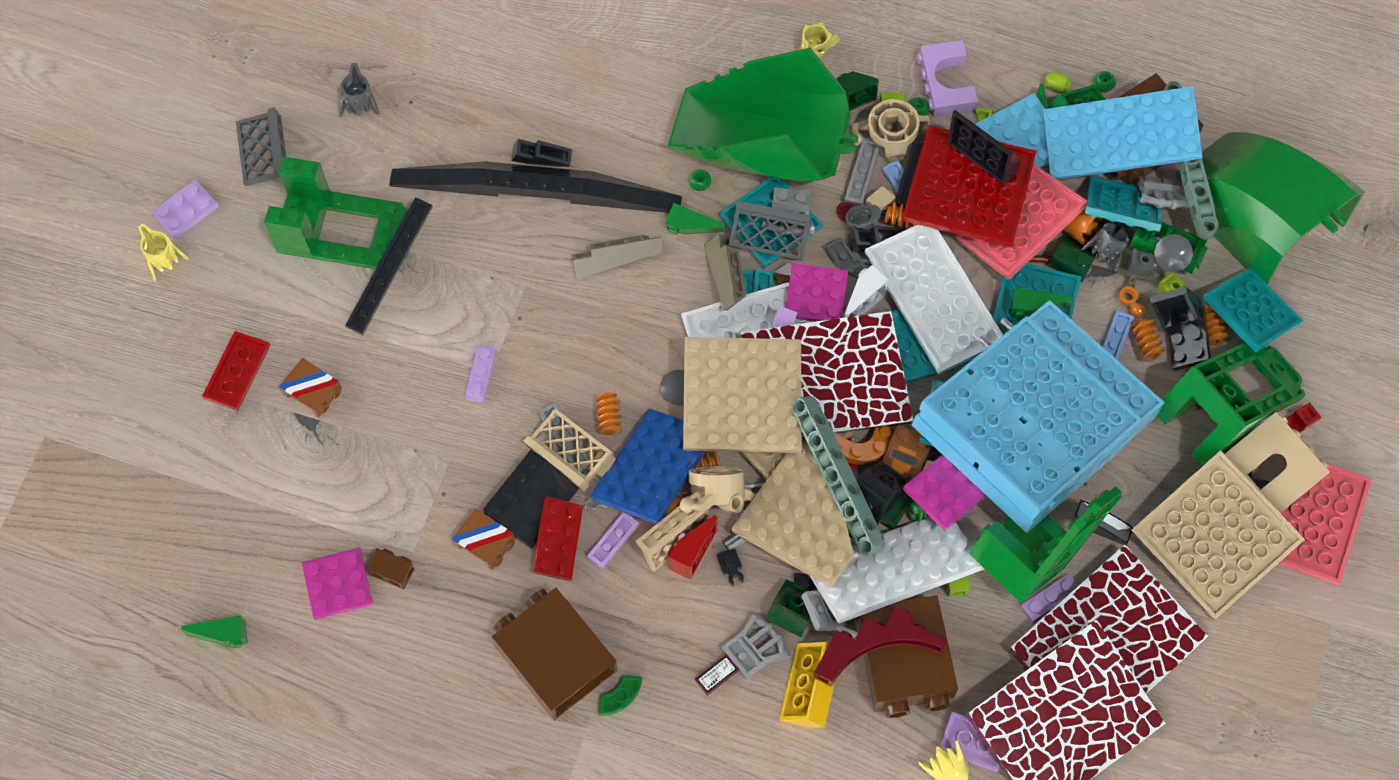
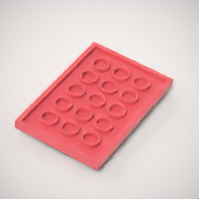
[955,164,1087,280]
[1278,462,1372,586]

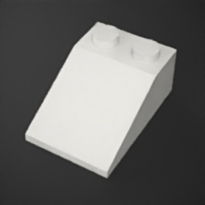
[844,265,889,318]

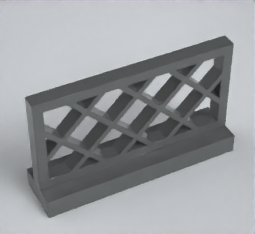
[236,107,287,186]
[729,201,812,260]

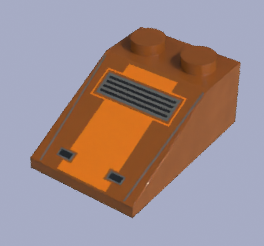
[882,424,932,481]

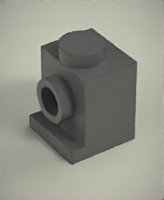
[1126,248,1157,277]

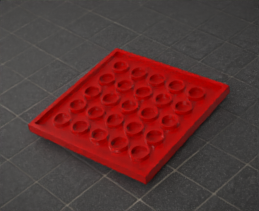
[902,125,1037,247]

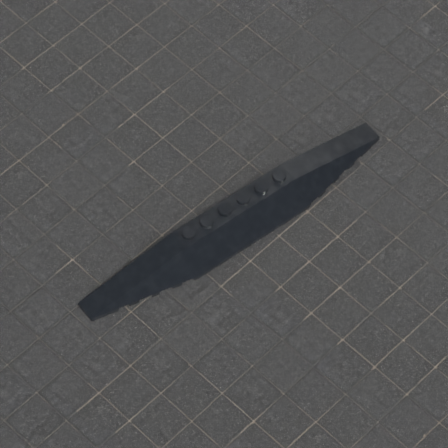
[389,161,682,213]

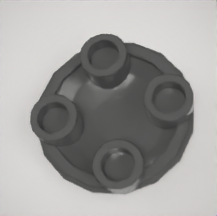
[1154,234,1193,272]
[660,370,684,405]

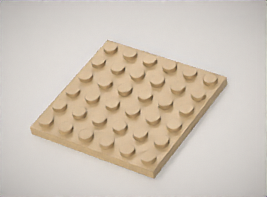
[683,337,802,453]
[1131,450,1305,620]

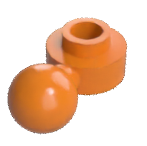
[1118,286,1146,318]

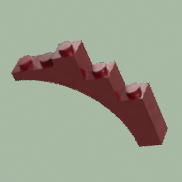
[813,606,947,687]

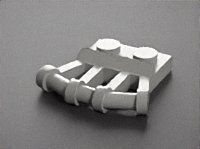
[1137,176,1189,210]
[761,188,815,237]
[801,591,858,637]
[722,612,791,679]

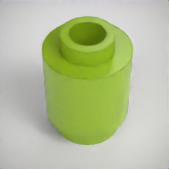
[1044,70,1073,93]

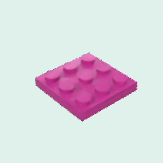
[786,263,848,322]
[903,455,986,531]
[302,547,373,620]

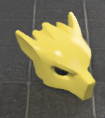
[801,22,840,58]
[138,224,189,281]
[918,740,969,780]

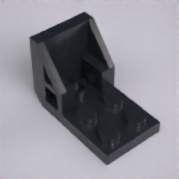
[1150,286,1211,370]
[847,460,910,539]

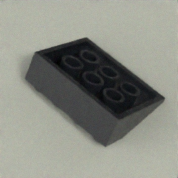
[947,110,1021,185]
[483,450,579,549]

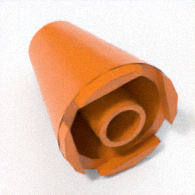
[1063,209,1103,246]

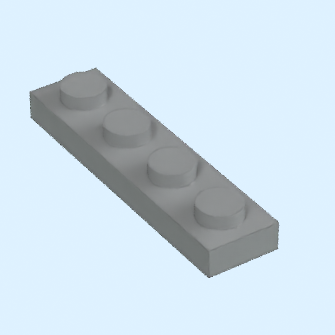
[844,137,880,205]
[538,402,591,473]

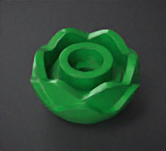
[1094,71,1116,92]
[908,97,929,116]
[688,169,712,191]

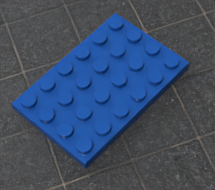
[590,409,706,524]

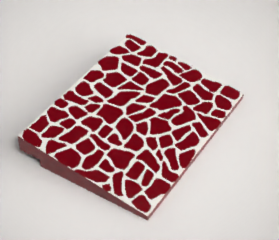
[740,311,913,439]
[1009,545,1208,694]
[965,620,1166,780]

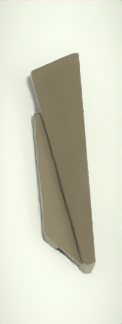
[704,234,746,310]
[571,235,663,280]

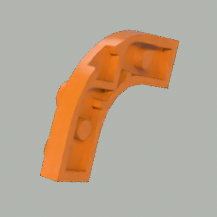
[833,427,895,465]

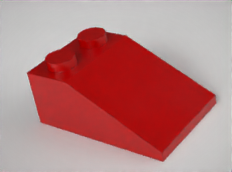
[667,515,718,580]

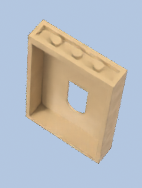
[1224,412,1330,513]

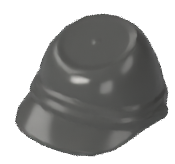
[846,204,881,229]

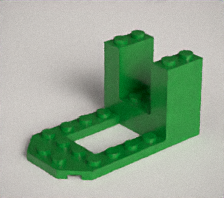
[264,156,409,270]
[1157,342,1305,466]
[969,486,1122,604]

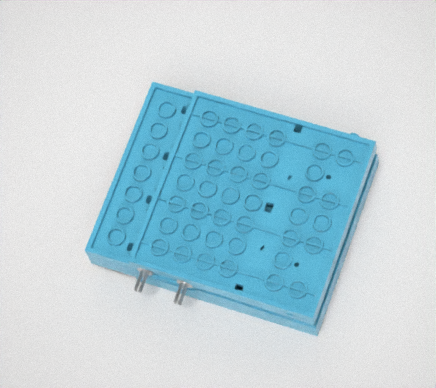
[912,300,1165,533]

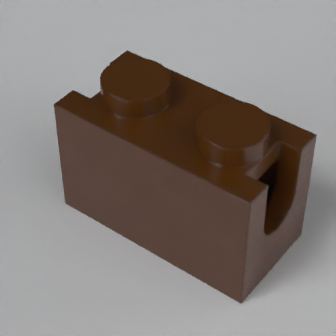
[366,548,415,590]

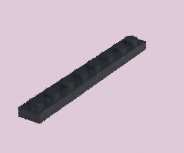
[345,197,433,335]

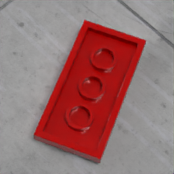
[202,331,271,411]
[532,496,583,582]

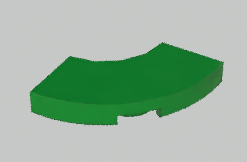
[599,676,643,716]

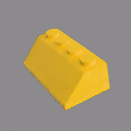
[779,642,835,728]

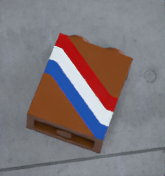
[279,358,342,418]
[452,508,515,570]

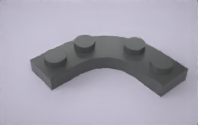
[825,237,872,278]

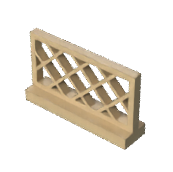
[523,409,613,491]
[636,492,711,572]

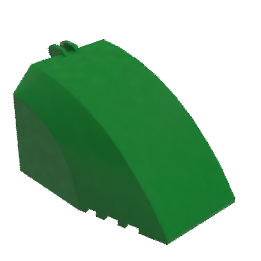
[667,47,859,181]
[1175,132,1365,285]

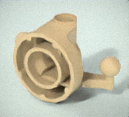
[851,99,933,163]
[680,466,757,513]

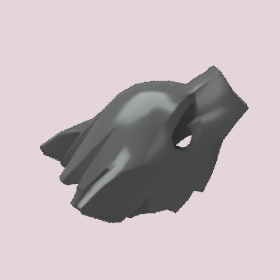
[340,63,379,117]
[1081,221,1129,272]

